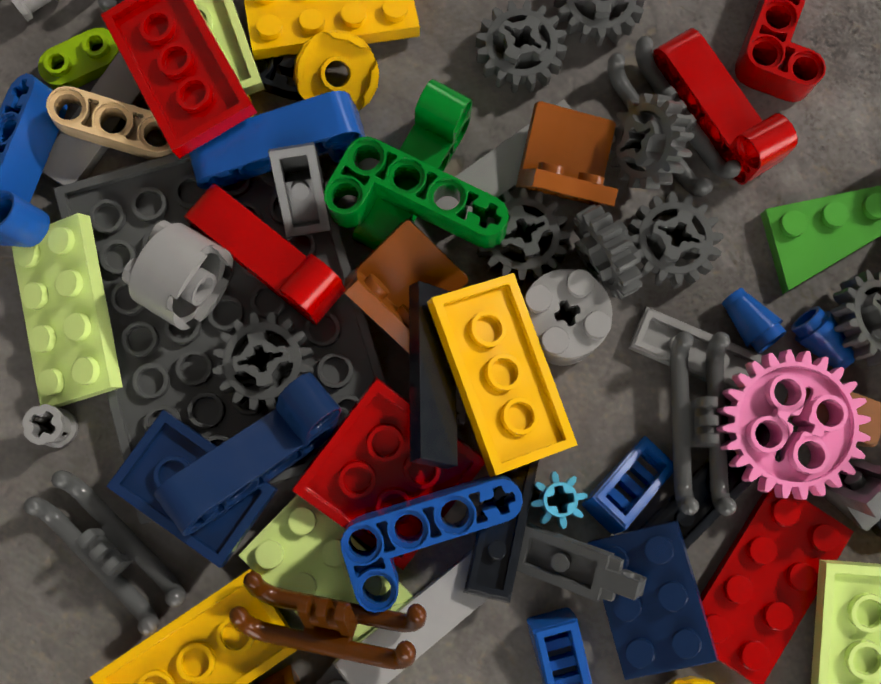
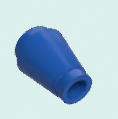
[722,288,787,354]
[791,306,855,369]

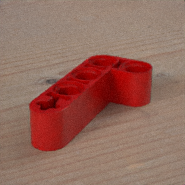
[735,0,826,102]
[653,28,798,185]
[183,183,344,325]

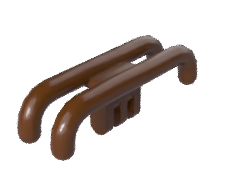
[229,571,427,670]

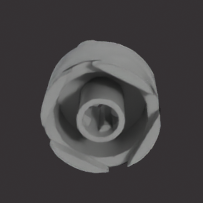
[122,220,233,330]
[524,269,613,366]

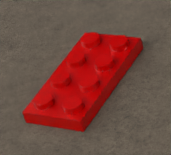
[100,0,257,159]
[700,487,854,684]

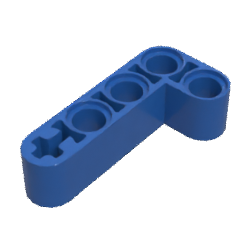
[0,73,68,247]
[189,91,366,189]
[341,474,523,613]

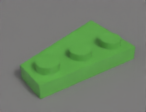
[760,185,881,294]

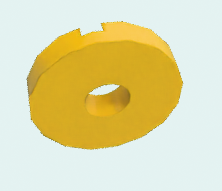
[293,29,379,111]

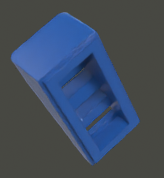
[582,436,673,535]
[527,607,592,684]

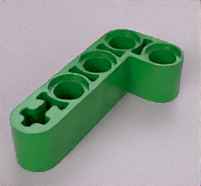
[352,79,472,250]
[324,136,509,248]

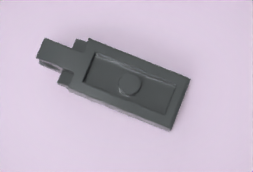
[517,524,647,602]

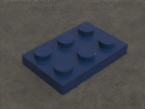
[106,410,278,568]
[587,520,718,680]

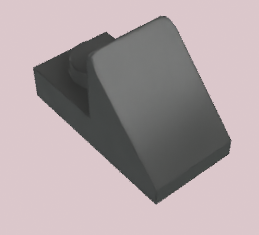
[268,142,330,237]
[823,459,881,531]

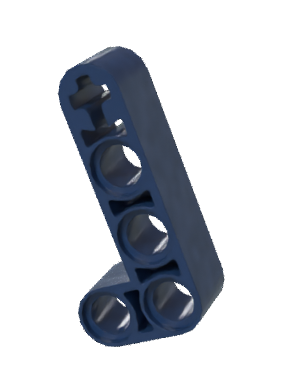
[154,373,341,536]

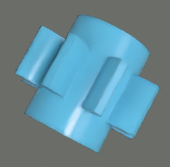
[530,471,588,529]

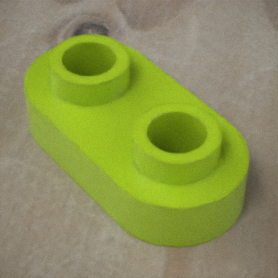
[38,28,119,90]

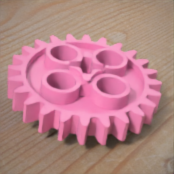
[716,349,871,500]

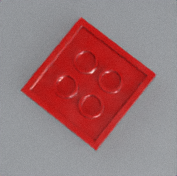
[292,377,485,570]

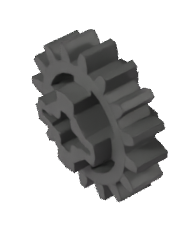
[475,0,567,93]
[554,0,645,47]
[610,93,694,190]
[477,188,570,285]
[627,192,723,288]
[573,204,643,300]
[831,270,881,367]
[213,312,314,412]

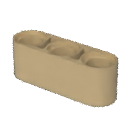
[46,86,173,160]

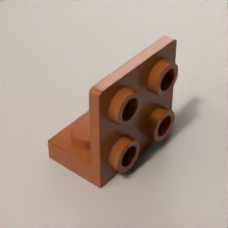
[516,101,618,206]
[344,219,468,353]

